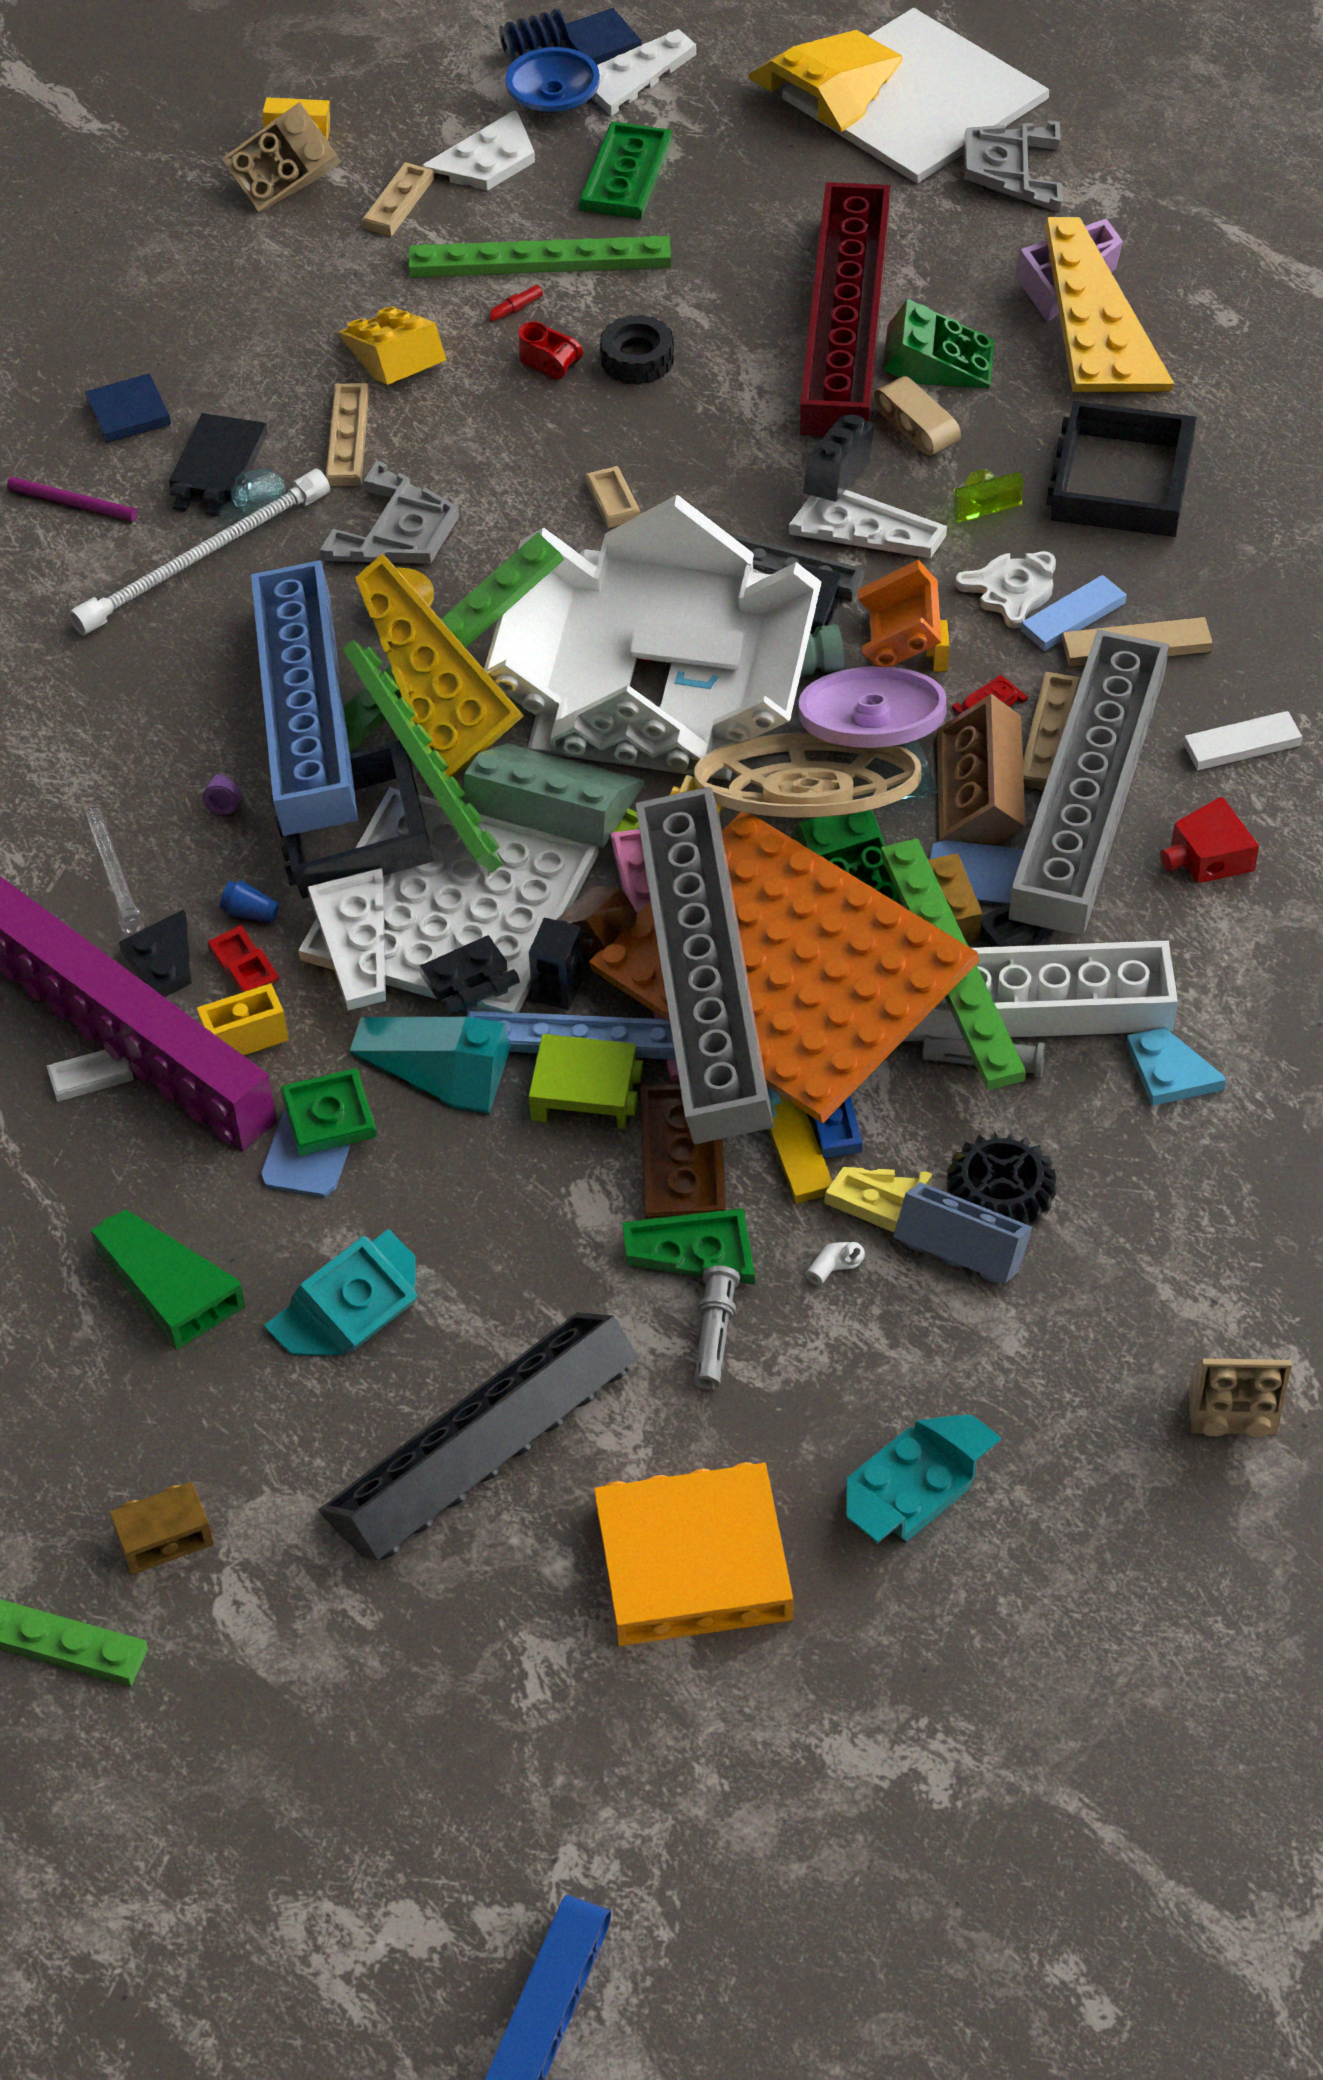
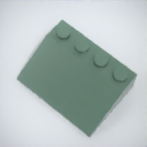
[464,743,644,848]

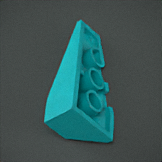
[350,1017,511,1115]

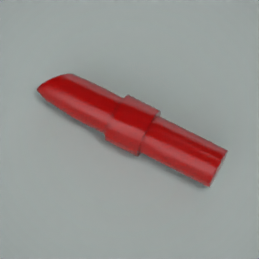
[490,284,543,322]

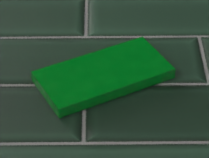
[579,121,673,219]

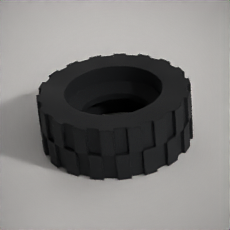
[600,315,674,385]

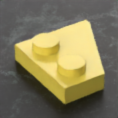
[824,1167,932,1232]

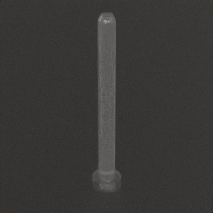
[86,806,146,933]

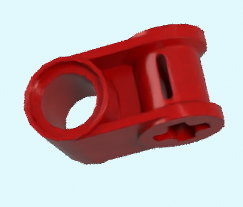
[518,321,583,380]

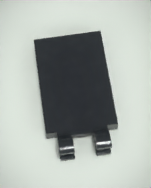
[169,413,268,516]

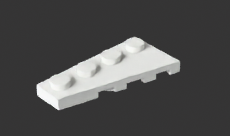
[789,490,947,558]

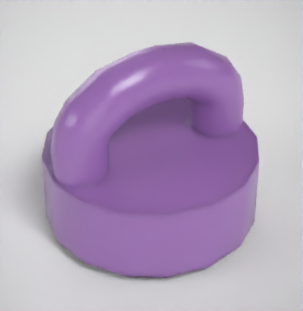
[203,774,242,815]

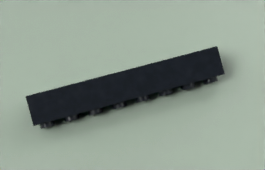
[318,1312,639,1560]

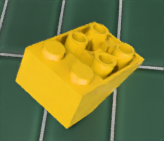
[338,306,446,385]

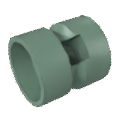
[800,624,844,676]

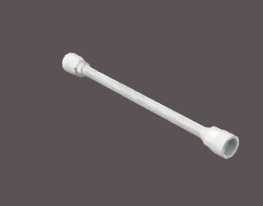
[69,469,330,636]

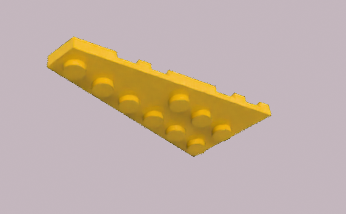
[1044,217,1174,392]
[355,553,524,778]

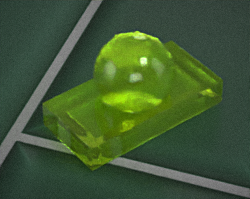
[953,469,1024,522]

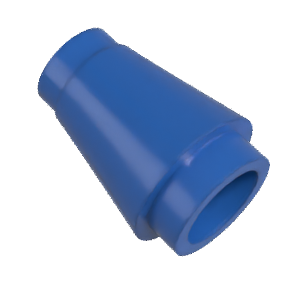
[220,880,280,924]

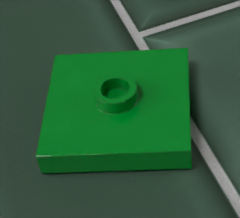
[280,1068,377,1156]

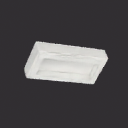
[47,1050,134,1102]

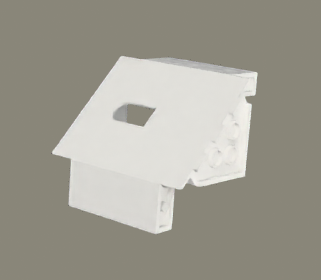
[484,495,821,780]

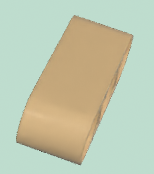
[873,376,961,456]

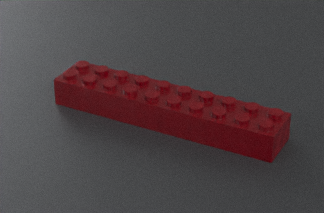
[800,182,891,436]

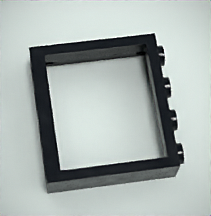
[1046,401,1197,537]
[271,740,434,899]

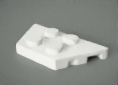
[422,110,535,191]

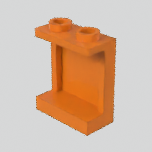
[858,560,941,667]

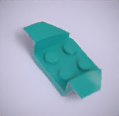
[263,1229,418,1356]
[846,1414,1002,1543]

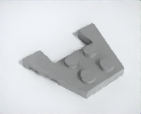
[964,121,1062,212]
[320,460,459,563]

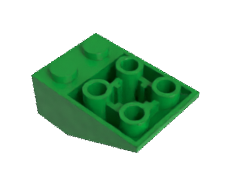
[883,298,995,388]
[791,809,903,906]

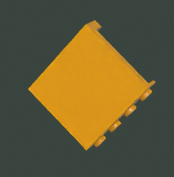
[594,1462,793,1647]

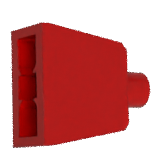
[1160,796,1259,883]

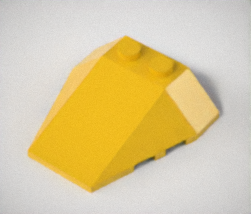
[749,30,903,133]

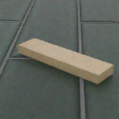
[326,383,369,486]
[1062,617,1213,667]
[1023,672,1081,790]

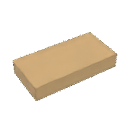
[585,466,640,528]

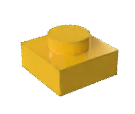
[925,620,950,672]

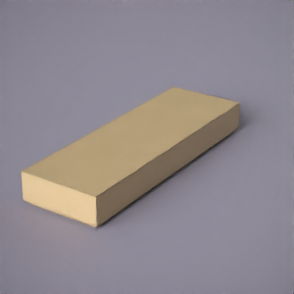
[362,162,434,237]

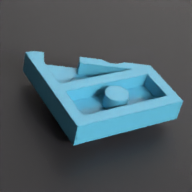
[1126,1027,1226,1106]

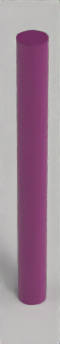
[7,477,138,522]

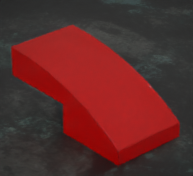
[208,925,280,993]

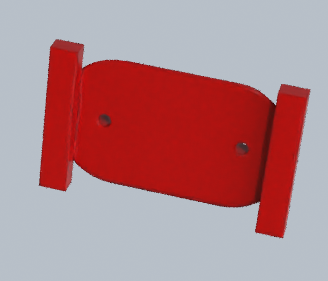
[952,675,1028,715]

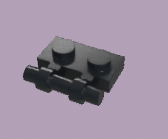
[420,935,520,1015]

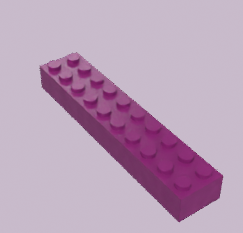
[0,876,277,1151]

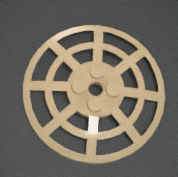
[694,732,921,818]

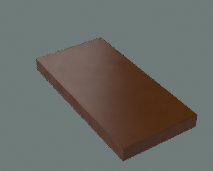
[640,1084,726,1220]

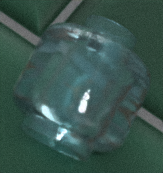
[231,467,286,515]

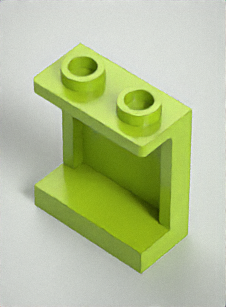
[529,1034,644,1129]

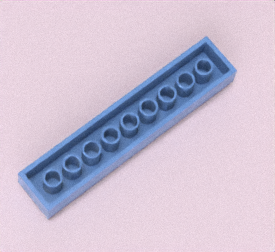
[251,560,358,836]

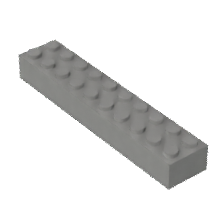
[1008,629,1169,936]
[635,787,774,1144]

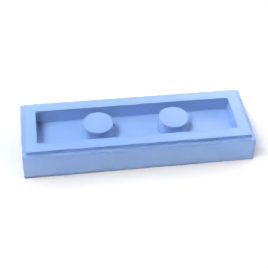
[1021,575,1127,651]

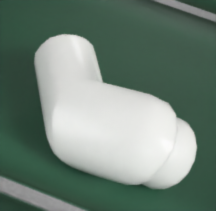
[805,1242,865,1286]

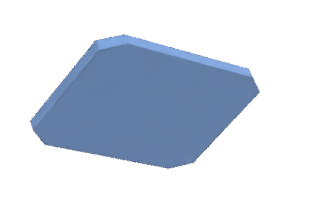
[930,840,1024,906]
[261,1108,351,1198]

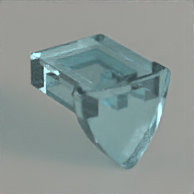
[893,739,938,799]

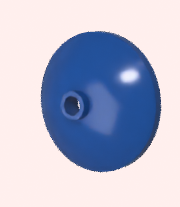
[505,47,600,113]

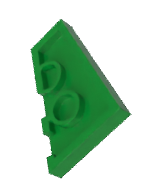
[622,1208,755,1285]

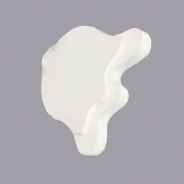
[955,551,1056,628]

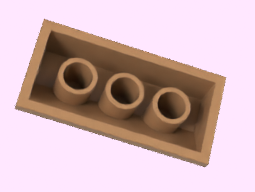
[937,694,1026,844]

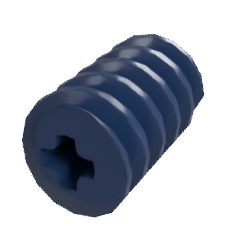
[499,9,569,63]

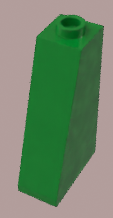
[91,1209,246,1350]

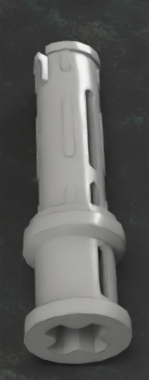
[923,1035,1045,1078]
[693,1266,740,1390]

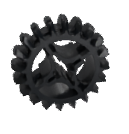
[946,1131,1057,1225]

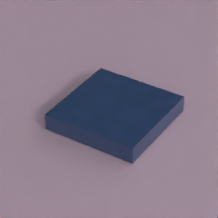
[563,8,642,65]
[85,373,171,443]

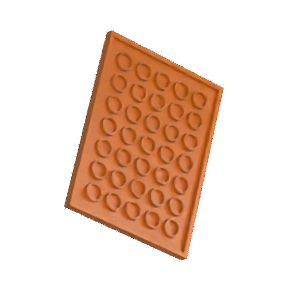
[589,811,979,1123]

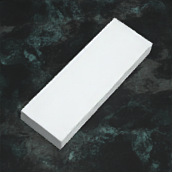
[630,618,745,670]
[1184,711,1302,771]

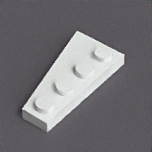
[591,29,696,117]
[308,868,386,1010]

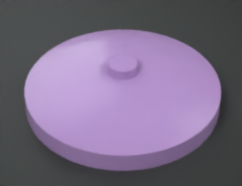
[799,666,947,748]

